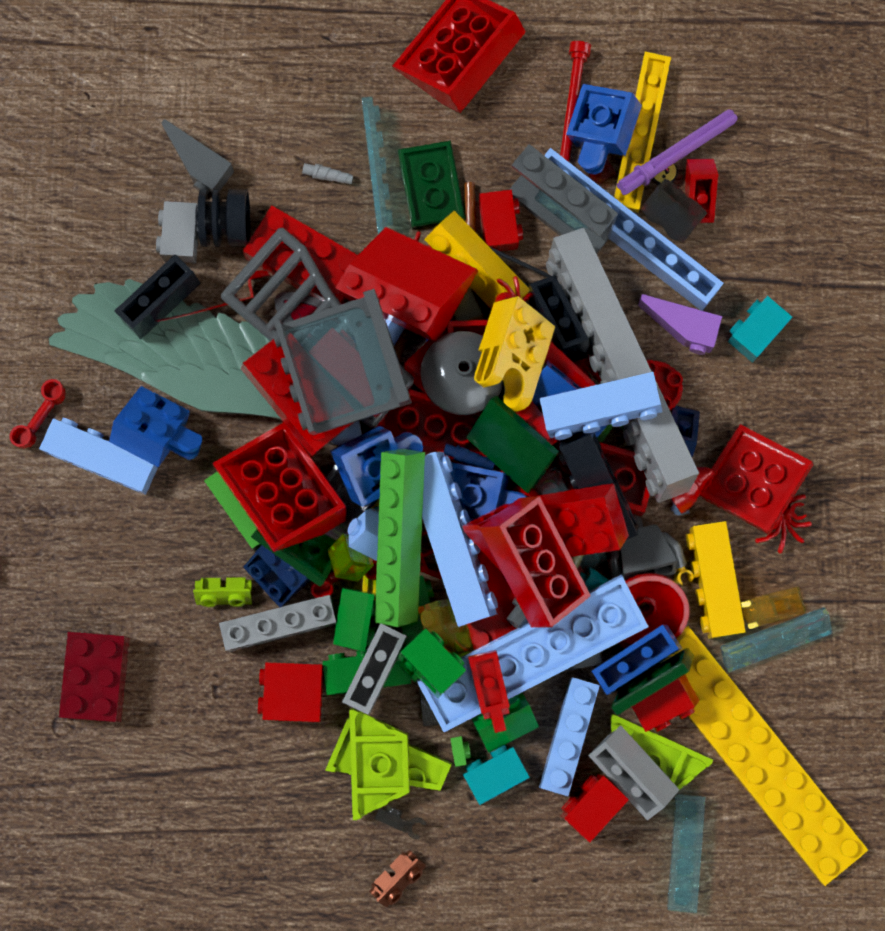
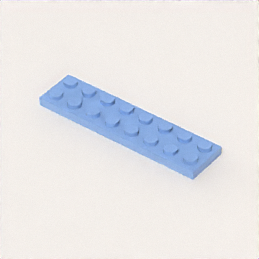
[417,575,648,732]

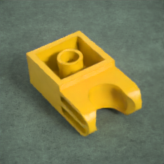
[474,296,555,411]

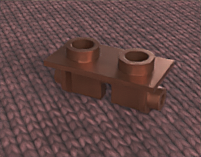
[369,849,426,908]

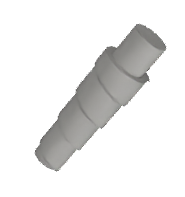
[302,163,353,184]

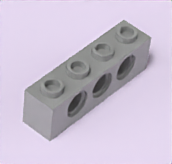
[219,595,337,652]

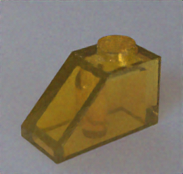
[741,586,807,629]
[418,599,474,657]

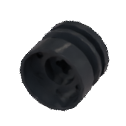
[195,189,251,247]

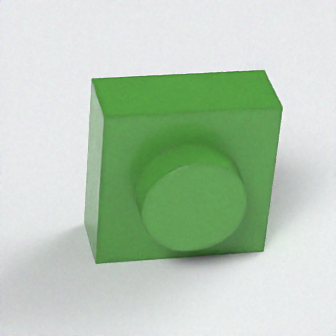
[450,736,471,767]

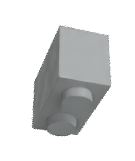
[156,201,198,263]

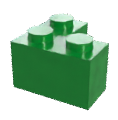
[396,628,466,699]

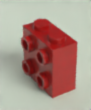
[258,662,324,722]

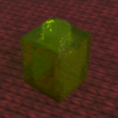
[328,533,374,581]

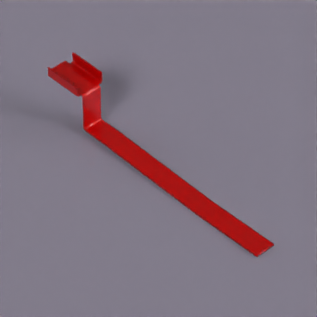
[155,270,270,322]

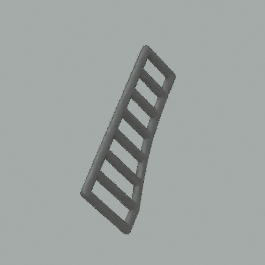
[221,228,415,428]

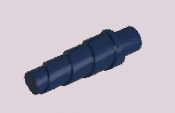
[443,443,495,470]

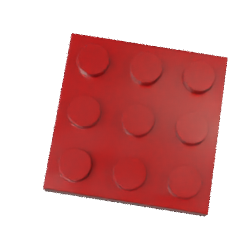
[699,424,813,535]

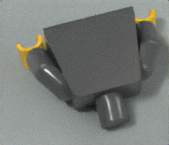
[607,516,694,586]

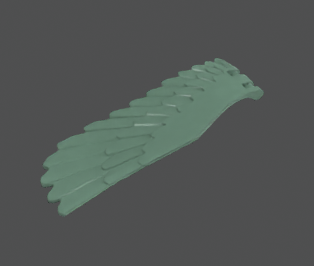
[49,279,346,420]

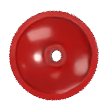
[618,573,689,648]

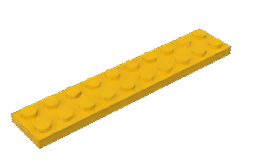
[655,626,868,886]

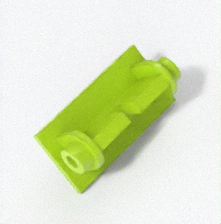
[193,577,252,607]

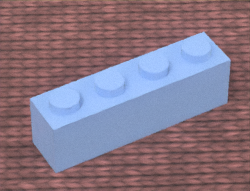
[540,372,663,440]
[39,417,158,495]
[539,677,600,796]

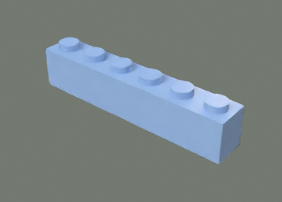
[422,452,498,627]

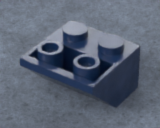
[243,545,311,607]

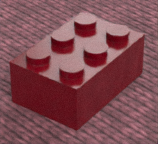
[59,632,130,722]

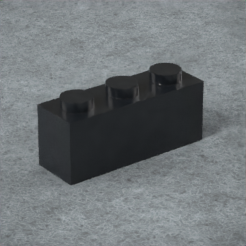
[114,254,201,340]
[529,275,589,362]

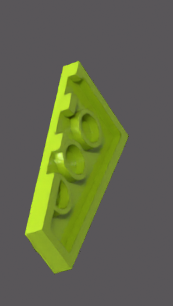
[325,717,452,791]

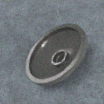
[420,331,504,415]

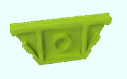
[349,708,410,820]
[611,714,713,790]

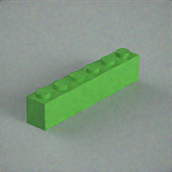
[375,449,425,627]

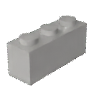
[342,623,407,715]
[588,725,679,820]

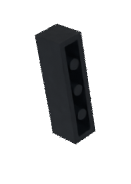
[558,431,639,540]

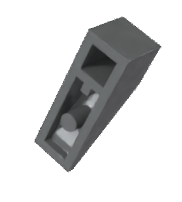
[161,119,234,195]

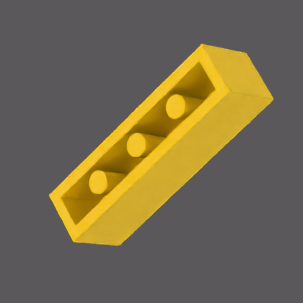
[424,211,529,310]
[686,521,746,639]

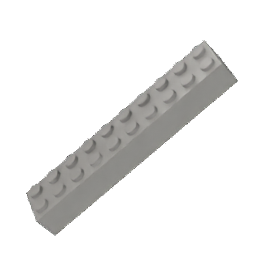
[546,228,699,503]

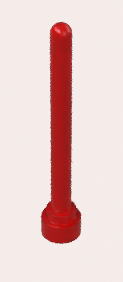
[560,41,591,163]

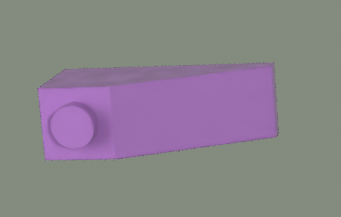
[638,294,722,355]

